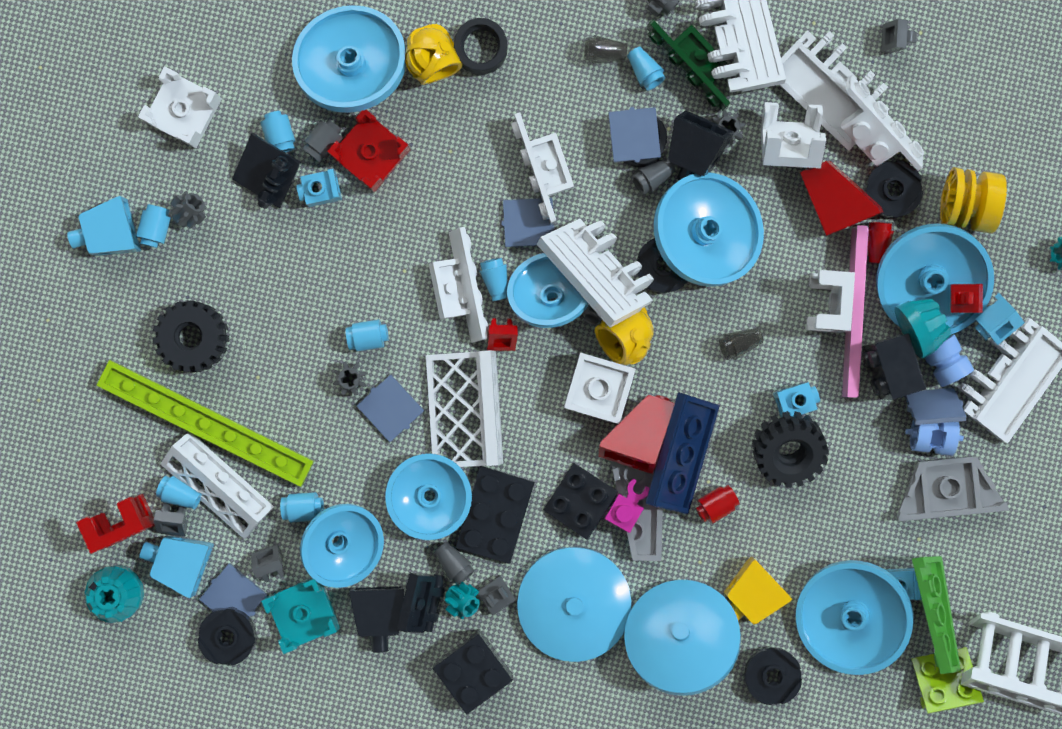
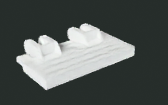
[695,0,786,93]
[780,30,889,151]
[537,219,654,328]
[959,318,1062,444]

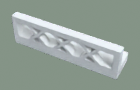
[161,432,274,540]

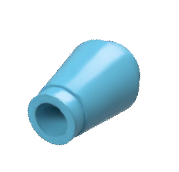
[627,47,665,91]
[479,257,508,301]
[156,476,202,509]

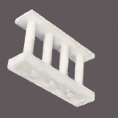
[961,612,1062,715]

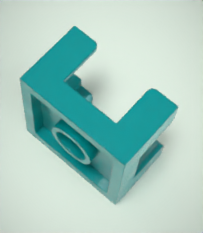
[261,578,341,654]

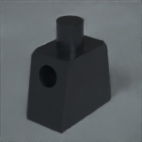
[668,110,734,180]
[350,586,406,653]

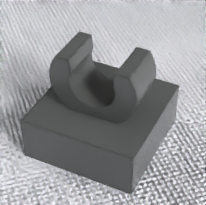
[881,19,917,54]
[153,503,188,536]
[251,544,284,582]
[478,575,516,616]

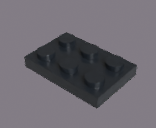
[456,466,535,564]

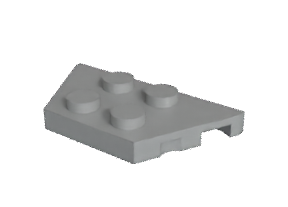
[896,456,1009,521]

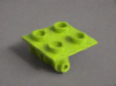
[911,647,984,714]

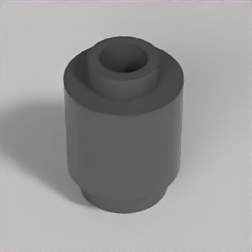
[302,119,343,163]

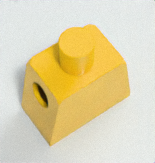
[724,556,792,625]

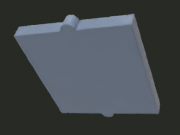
[608,107,661,163]
[501,198,554,247]
[357,374,424,442]
[904,388,967,425]
[199,563,268,617]

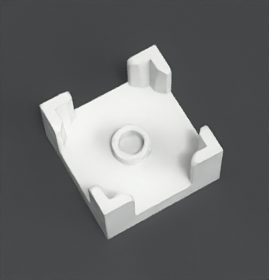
[138,66,222,148]
[760,102,826,168]
[806,270,855,333]
[563,353,636,424]

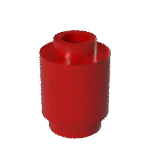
[695,485,740,524]

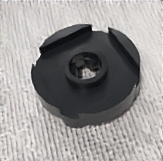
[864,161,923,219]
[637,238,688,294]
[198,607,257,666]
[743,646,802,705]

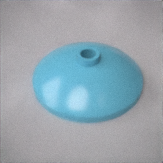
[507,253,589,328]
[385,454,472,540]
[300,504,384,588]

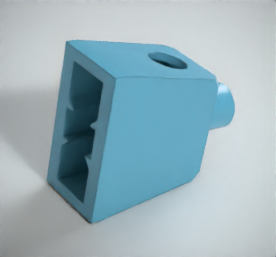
[67,196,141,256]
[139,536,214,598]

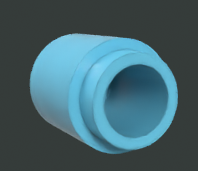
[260,111,295,153]
[136,204,171,248]
[345,319,389,352]
[280,492,324,523]

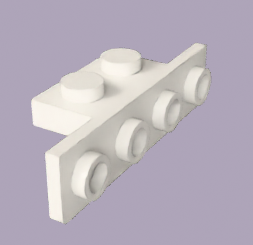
[841,75,924,171]
[511,112,574,225]
[429,227,488,343]

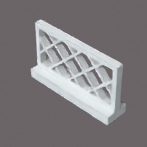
[426,350,503,467]

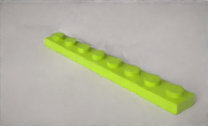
[96,360,315,487]

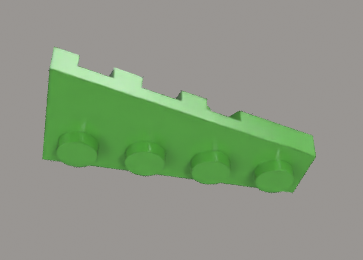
[912,556,961,674]

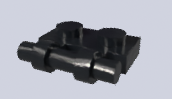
[397,573,445,633]

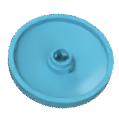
[292,5,406,113]
[654,173,764,287]
[876,224,994,335]
[517,547,631,662]
[796,560,913,675]
[624,580,741,696]

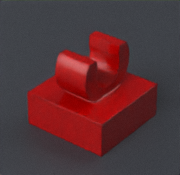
[951,284,983,313]
[487,318,518,351]

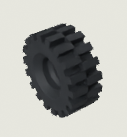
[152,300,229,372]
[752,411,829,488]

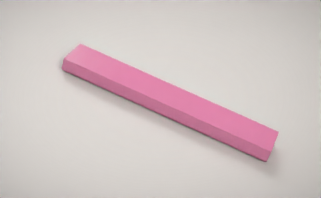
[842,225,868,398]

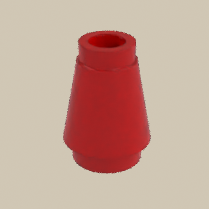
[867,222,894,263]

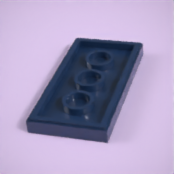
[646,392,720,514]

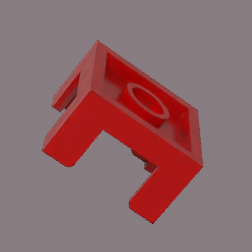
[327,109,411,193]
[76,494,155,554]

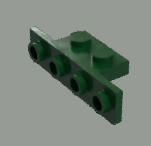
[647,19,730,111]

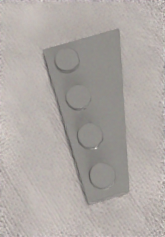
[610,458,663,561]

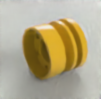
[940,167,1007,234]

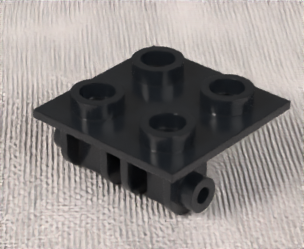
[232,133,301,209]
[543,462,618,540]

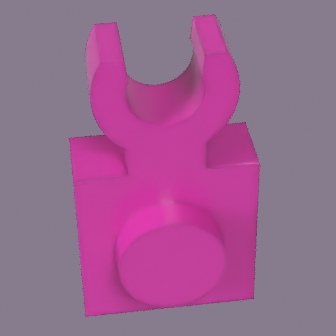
[605,479,650,533]

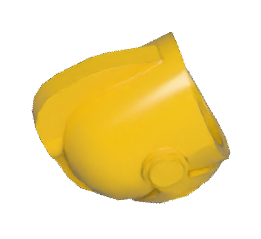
[405,24,462,85]
[594,307,654,365]

